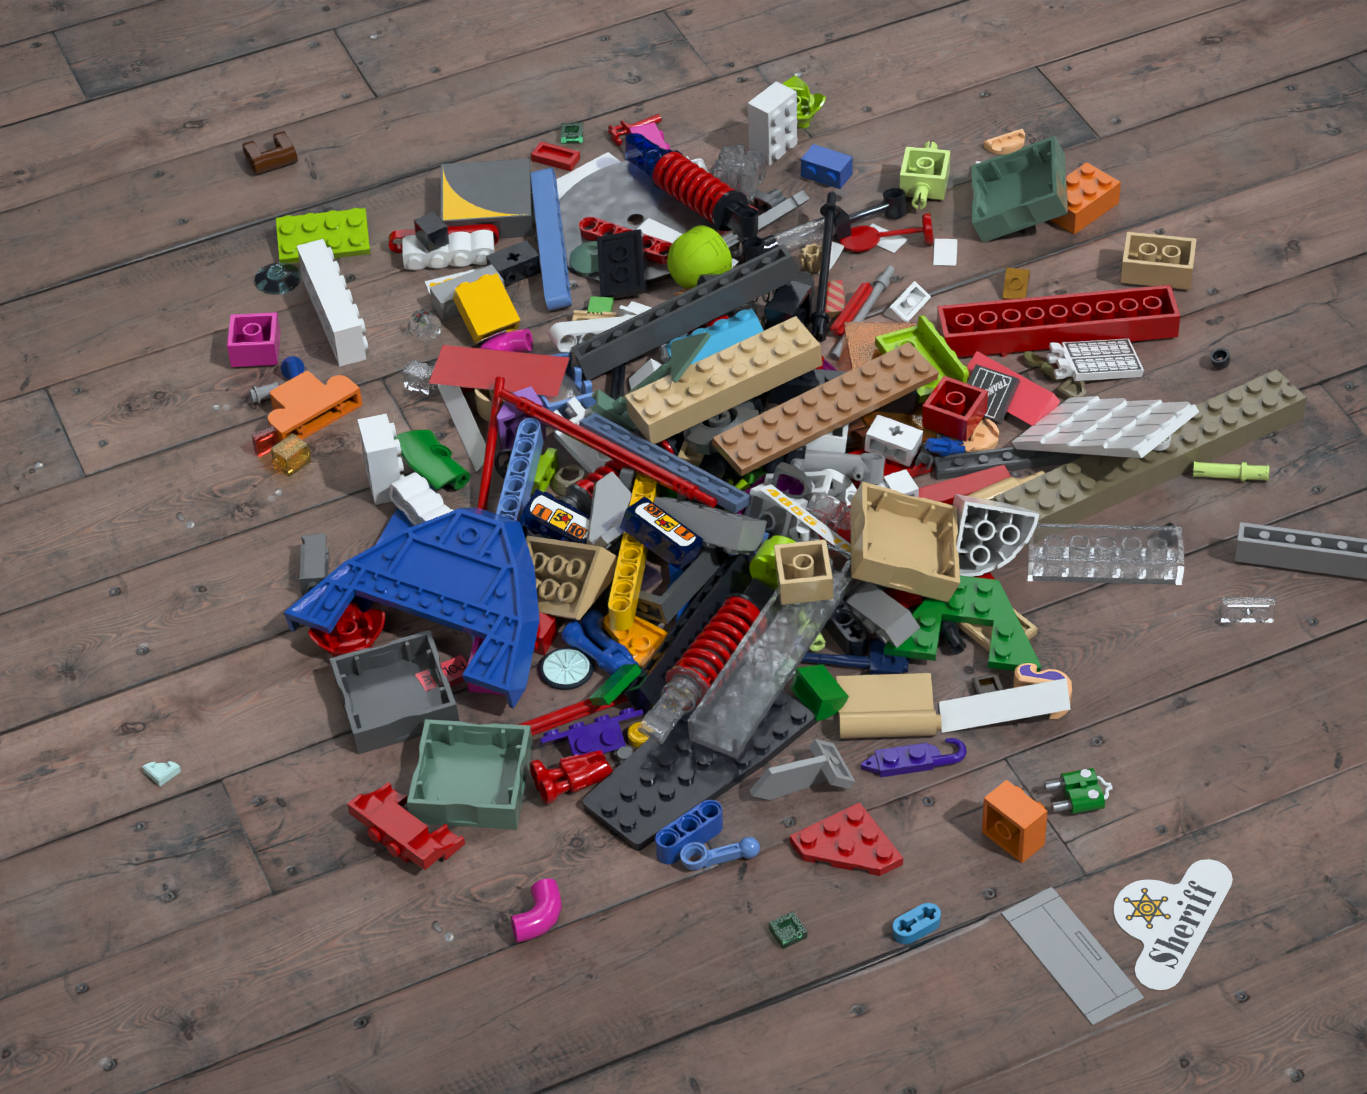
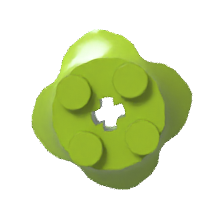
[782,75,826,129]

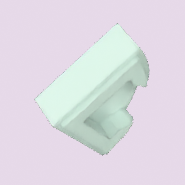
[142,761,181,786]

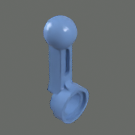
[680,837,760,870]

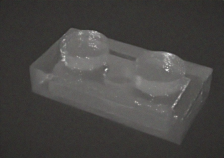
[1220,597,1276,623]

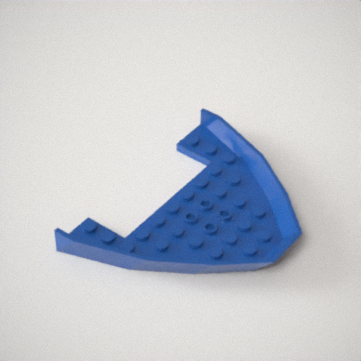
[284,508,540,709]

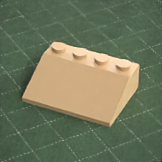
[526,536,618,620]

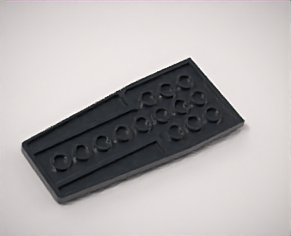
[583,661,817,851]

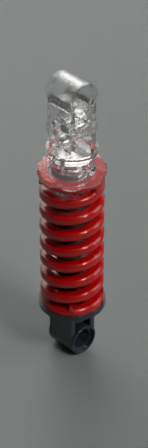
[638,578,777,745]

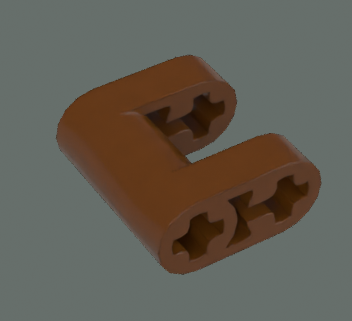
[242,131,298,175]

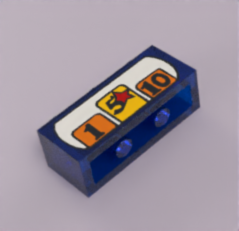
[520,489,590,544]
[620,496,703,570]

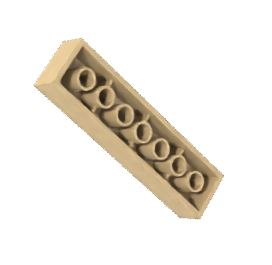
[625,316,822,444]

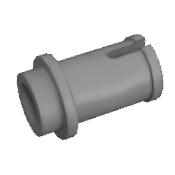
[249,382,278,404]

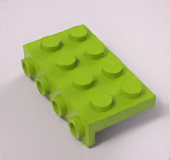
[276,208,371,264]
[875,315,969,403]

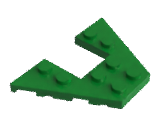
[884,575,1041,672]

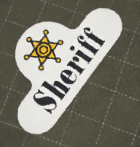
[1114,859,1233,990]

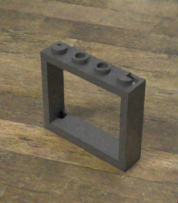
[595,530,720,624]

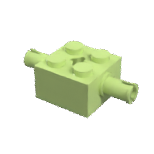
[900,141,950,209]

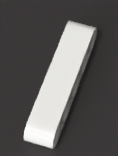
[548,315,637,353]

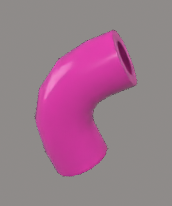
[479,328,533,353]
[510,878,562,943]

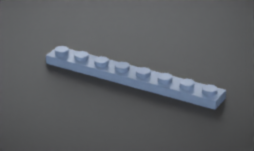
[579,413,751,513]

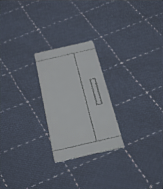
[1002,887,1144,1025]

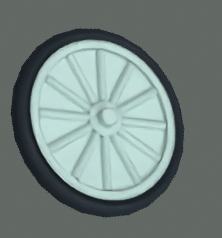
[539,647,594,690]

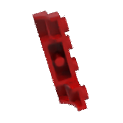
[347,782,465,870]

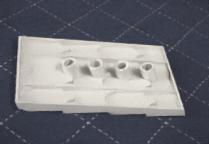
[1012,396,1199,458]

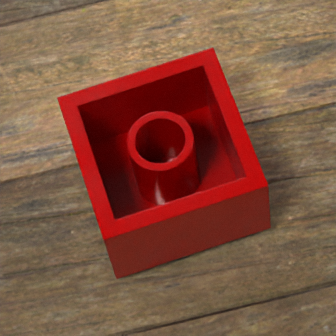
[922,376,988,442]

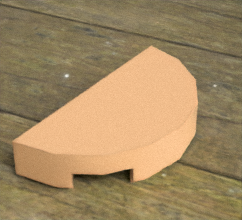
[983,129,1025,155]

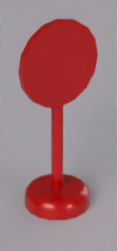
[840,213,934,252]

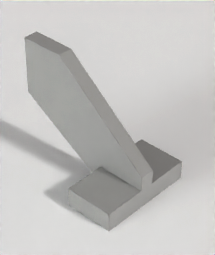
[586,471,632,551]
[750,739,856,800]

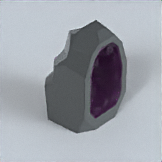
[772,462,813,498]

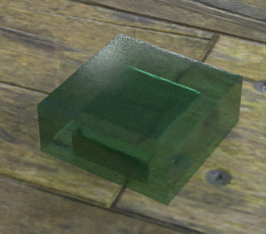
[561,123,584,144]
[769,912,808,949]

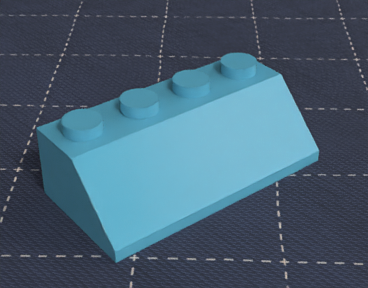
[665,309,763,365]

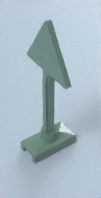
[591,332,711,432]

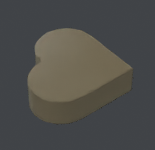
[1056,377,1087,400]

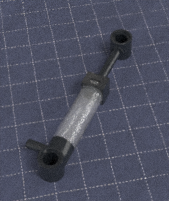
[742,188,907,263]

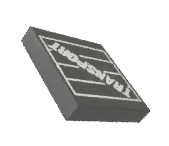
[967,364,1020,424]

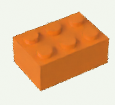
[1051,162,1121,234]

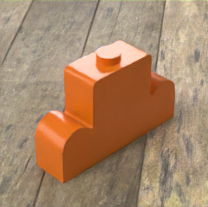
[268,371,363,450]

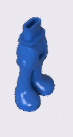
[561,609,639,675]

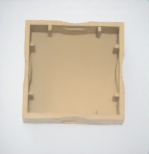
[851,482,960,602]

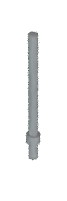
[830,266,895,361]

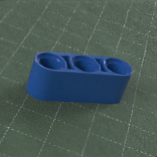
[655,800,723,865]

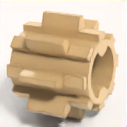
[799,243,822,274]

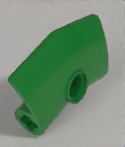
[393,430,471,490]

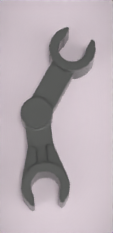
[915,434,944,470]

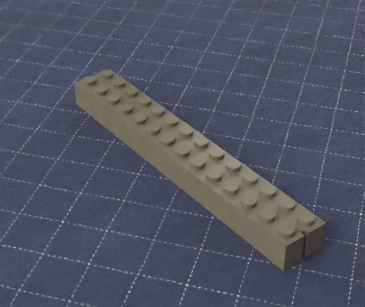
[994,369,1307,547]

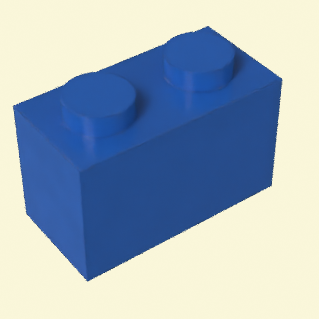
[801,144,853,189]

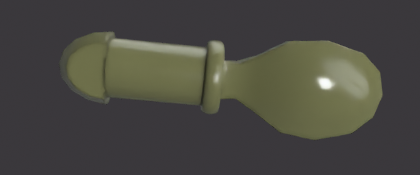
[1023,351,1063,382]

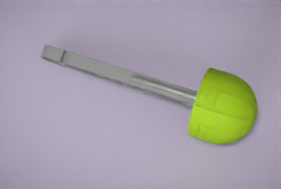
[667,190,810,289]

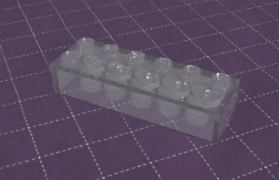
[1027,523,1184,585]

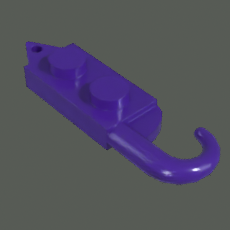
[861,738,967,778]

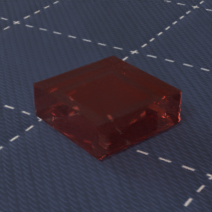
[251,425,280,457]

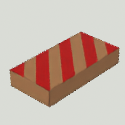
[825,280,846,318]

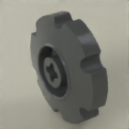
[682,400,759,455]

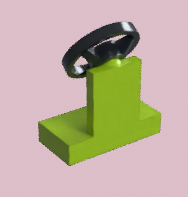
[494,447,559,498]

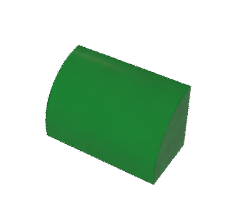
[790,664,849,721]

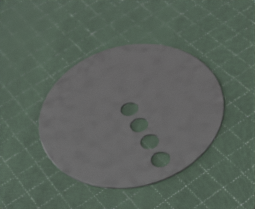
[559,159,719,281]

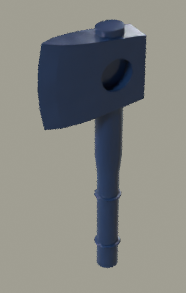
[779,638,909,675]

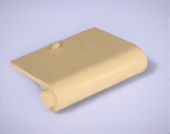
[836,673,942,739]

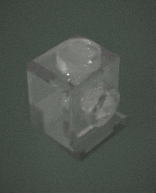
[402,359,439,397]

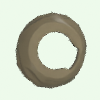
[552,465,589,496]

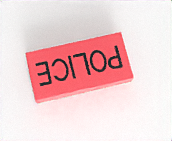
[415,655,468,692]

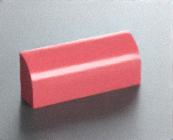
[967,351,1060,426]

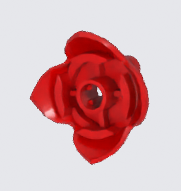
[308,601,385,657]

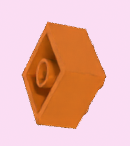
[982,780,1047,863]

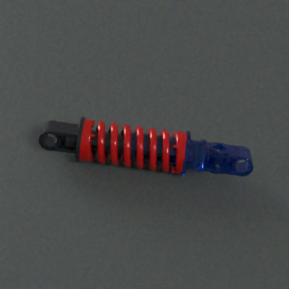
[625,133,759,238]

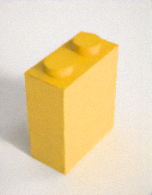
[453,273,521,344]

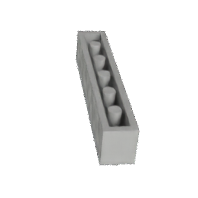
[1235,522,1367,579]

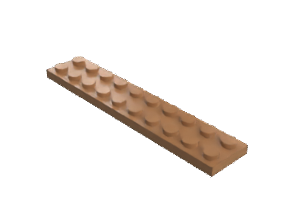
[712,342,939,476]

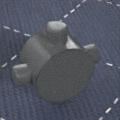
[614,746,633,765]

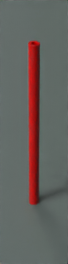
[477,376,505,511]

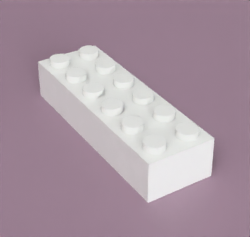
[297,239,368,367]

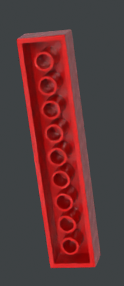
[937,285,1180,357]

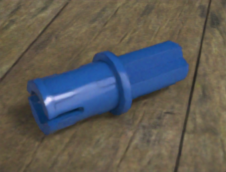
[925,437,965,457]

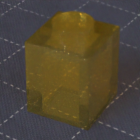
[270,433,311,477]

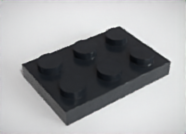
[597,229,647,299]

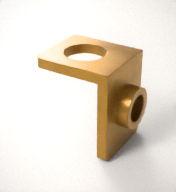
[1003,267,1030,299]

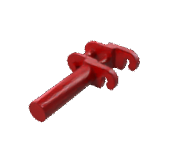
[608,114,662,146]

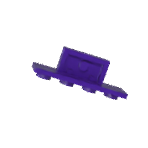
[538,708,643,756]

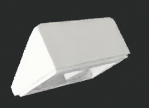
[883,281,931,325]

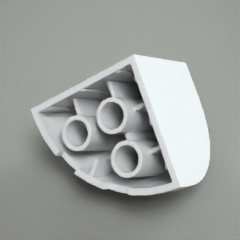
[953,494,1040,577]

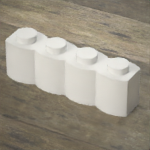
[402,230,495,270]
[389,472,454,526]

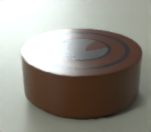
[845,431,862,453]

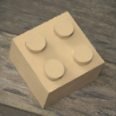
[774,539,833,605]

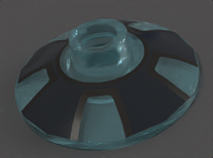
[255,262,300,295]

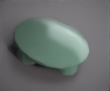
[569,241,599,278]

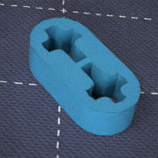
[893,903,941,944]

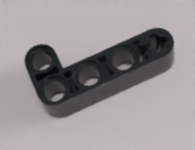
[808,566,868,656]

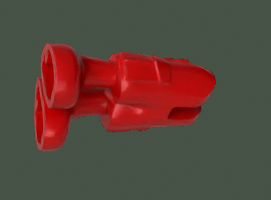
[529,750,613,804]

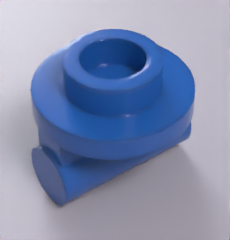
[281,356,305,379]

